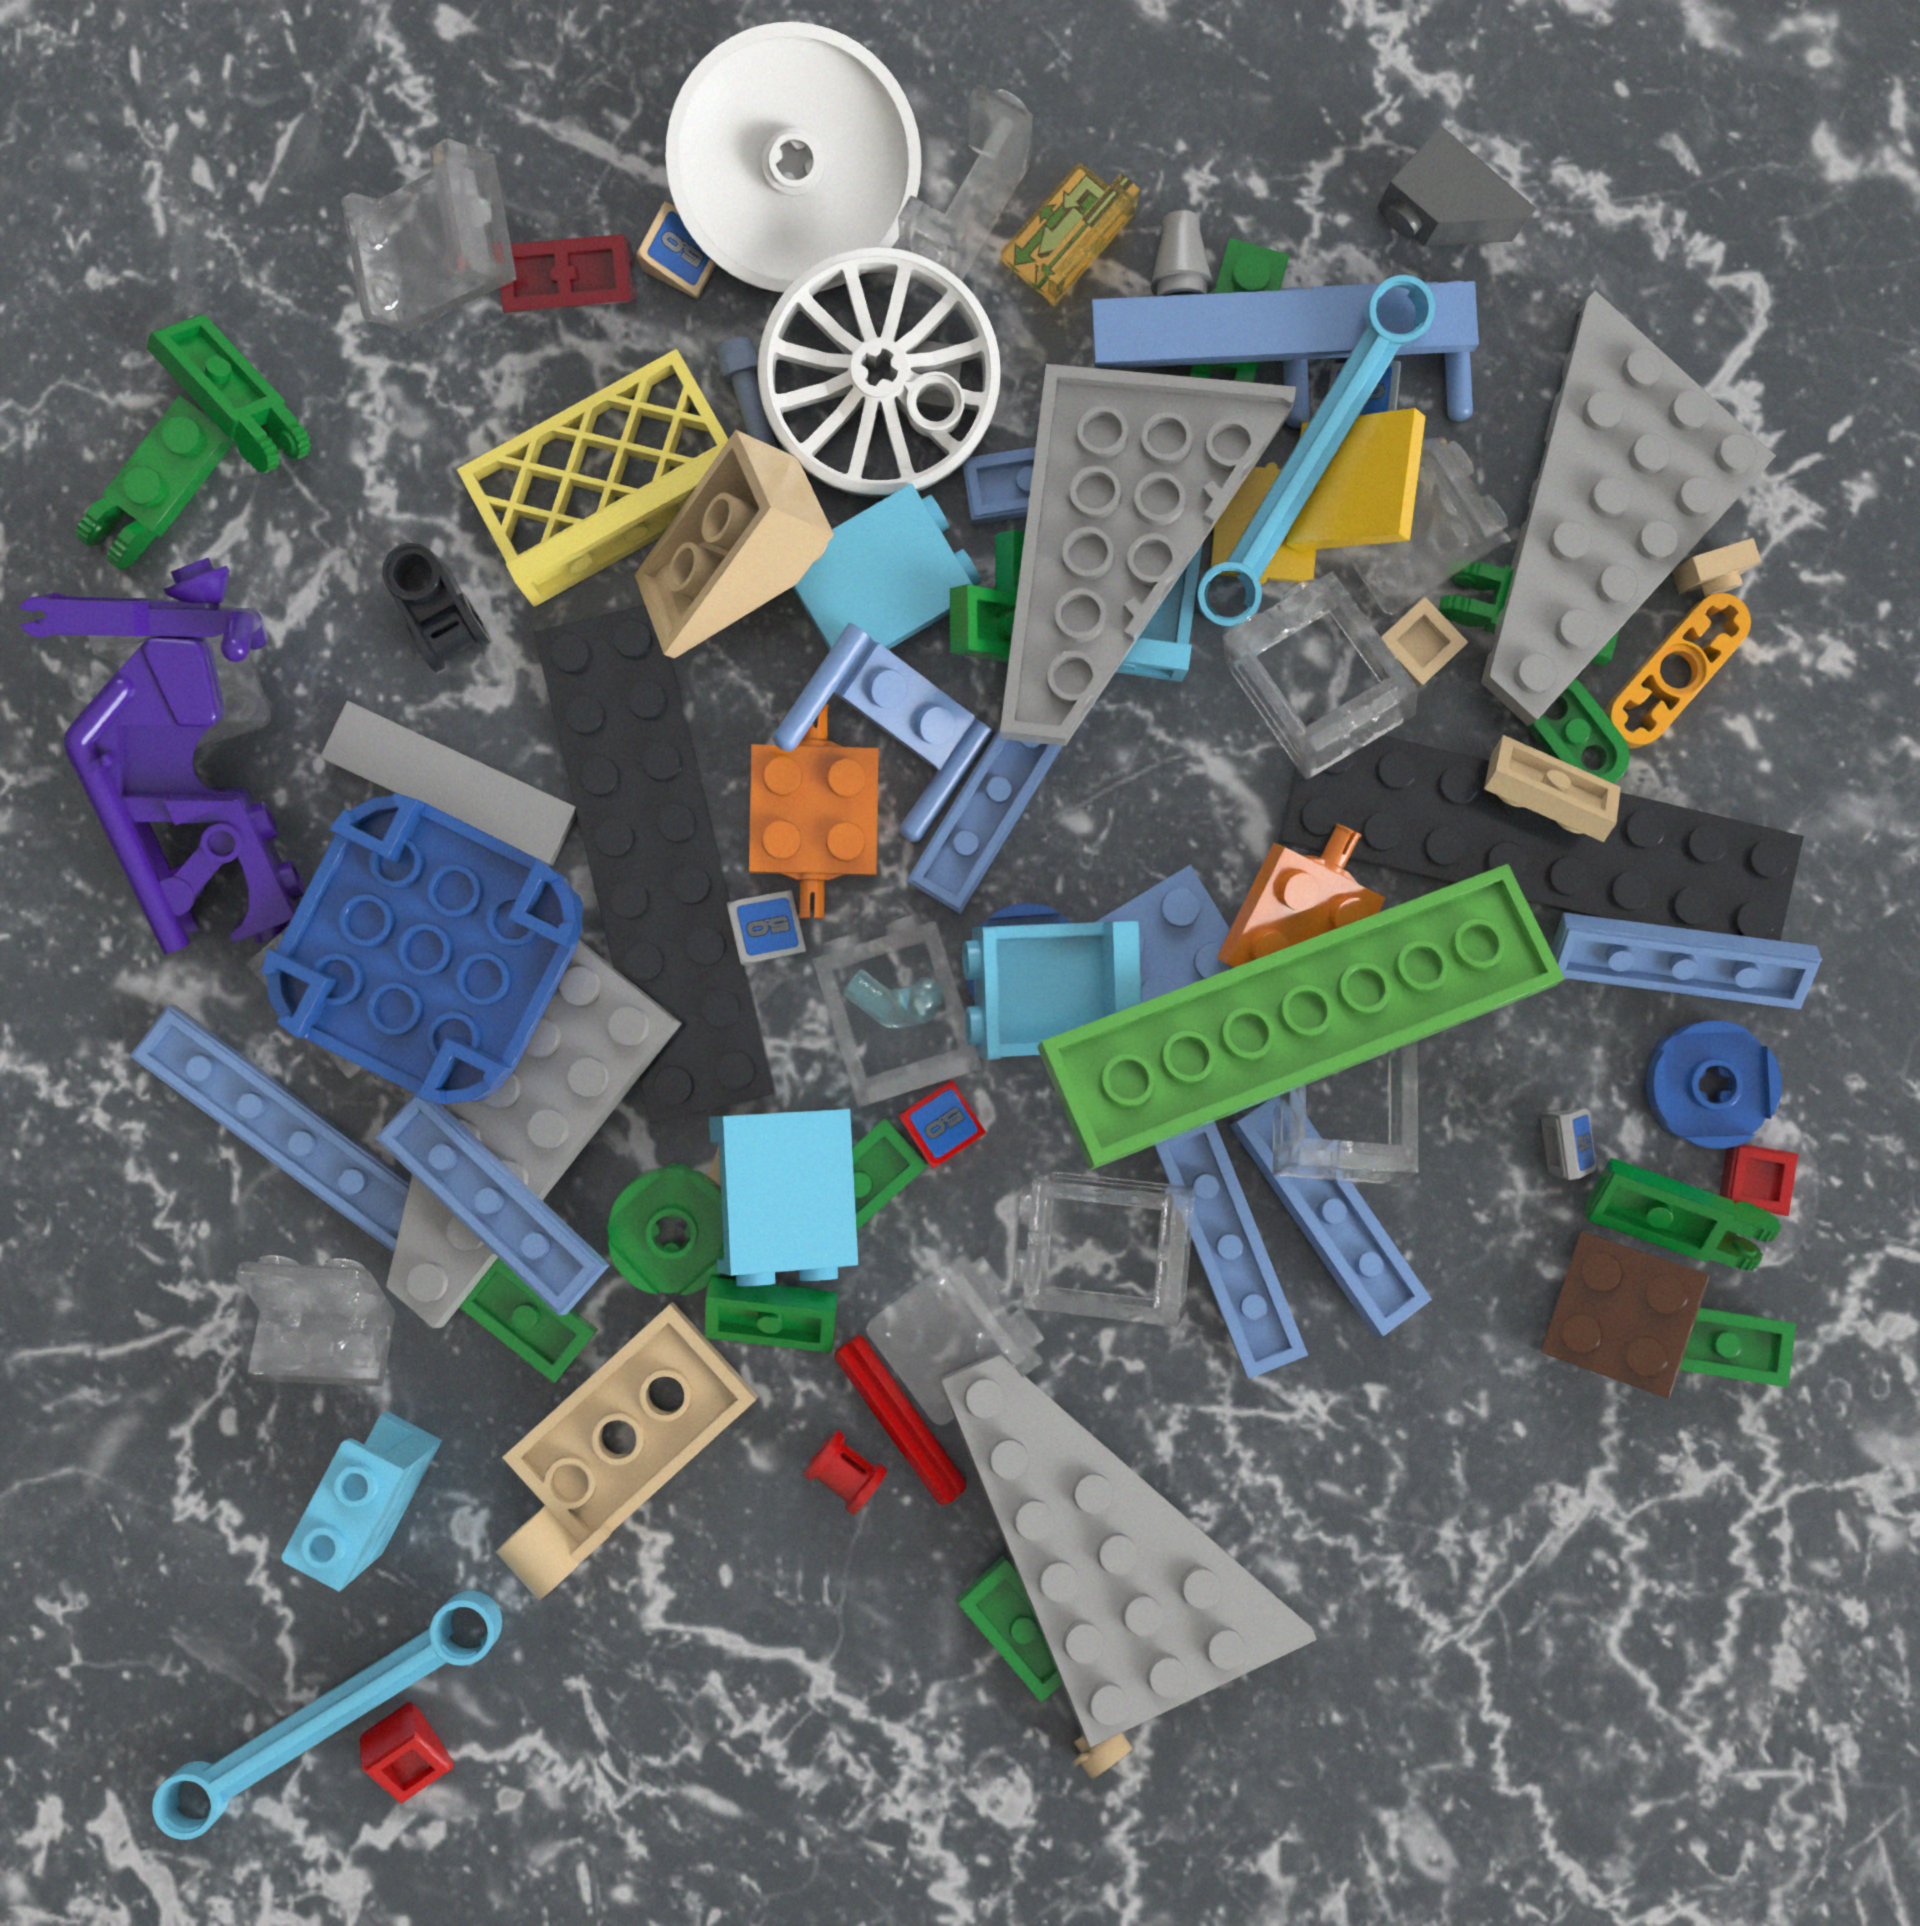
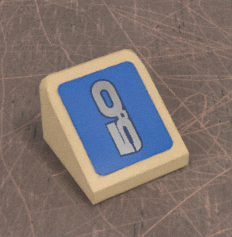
[637,201,716,299]

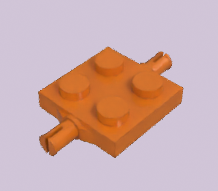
[749,703,879,919]
[1216,823,1386,968]

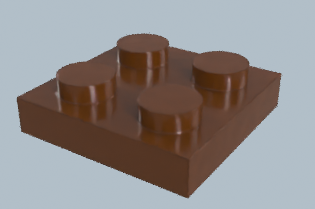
[1541,1231,1710,1399]

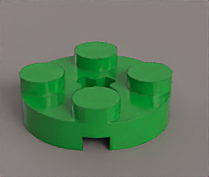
[607,1163,724,1295]

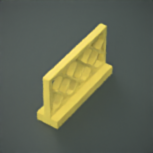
[457,349,729,607]

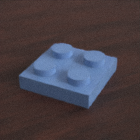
[1096,864,1234,1003]

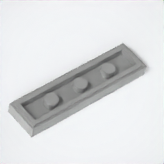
[320,700,577,866]

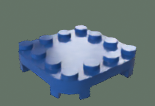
[261,793,583,1104]

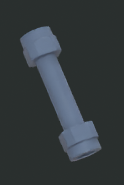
[716,337,785,452]

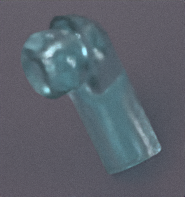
[842,968,943,1029]

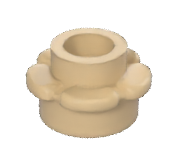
[1073,1733,1133,1780]

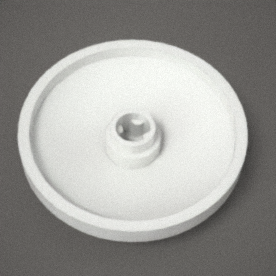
[665,22,921,293]

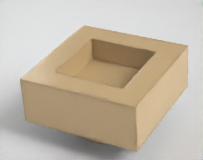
[1672,538,1761,597]
[1374,596,1468,689]

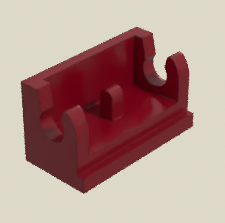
[495,234,637,313]

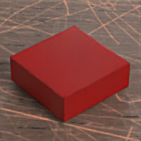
[1719,1144,1799,1216]

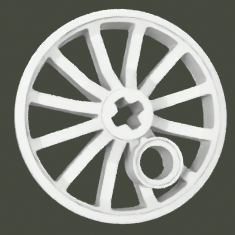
[758,247,1001,498]

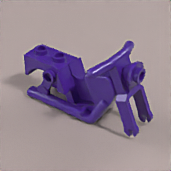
[19,558,306,955]

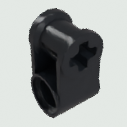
[382,543,492,673]

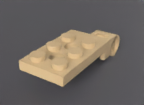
[495,1302,758,1601]

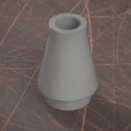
[1150,210,1214,296]

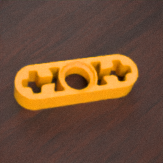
[1604,593,1751,749]

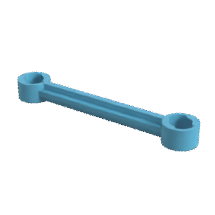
[1196,275,1435,626]
[152,1591,502,1840]

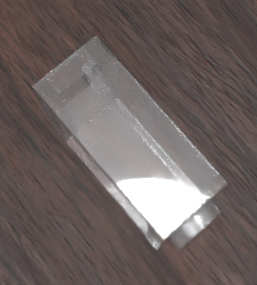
[1223,571,1418,780]
[812,914,982,1107]
[1273,1041,1418,1185]
[1014,1170,1196,1327]

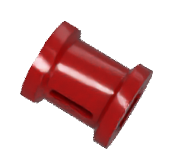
[802,1429,887,1516]

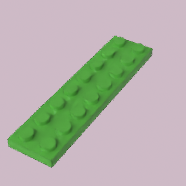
[1037,864,1565,1170]

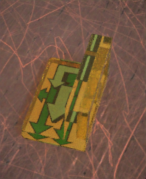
[1001,163,1140,306]

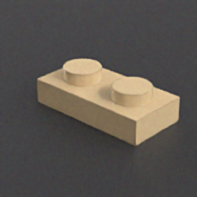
[1484,735,1621,842]

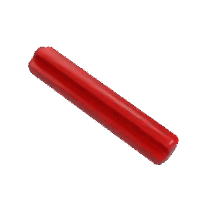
[834,1335,966,1506]

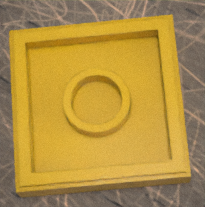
[1286,408,1426,551]

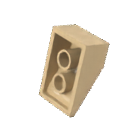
[634,430,834,659]

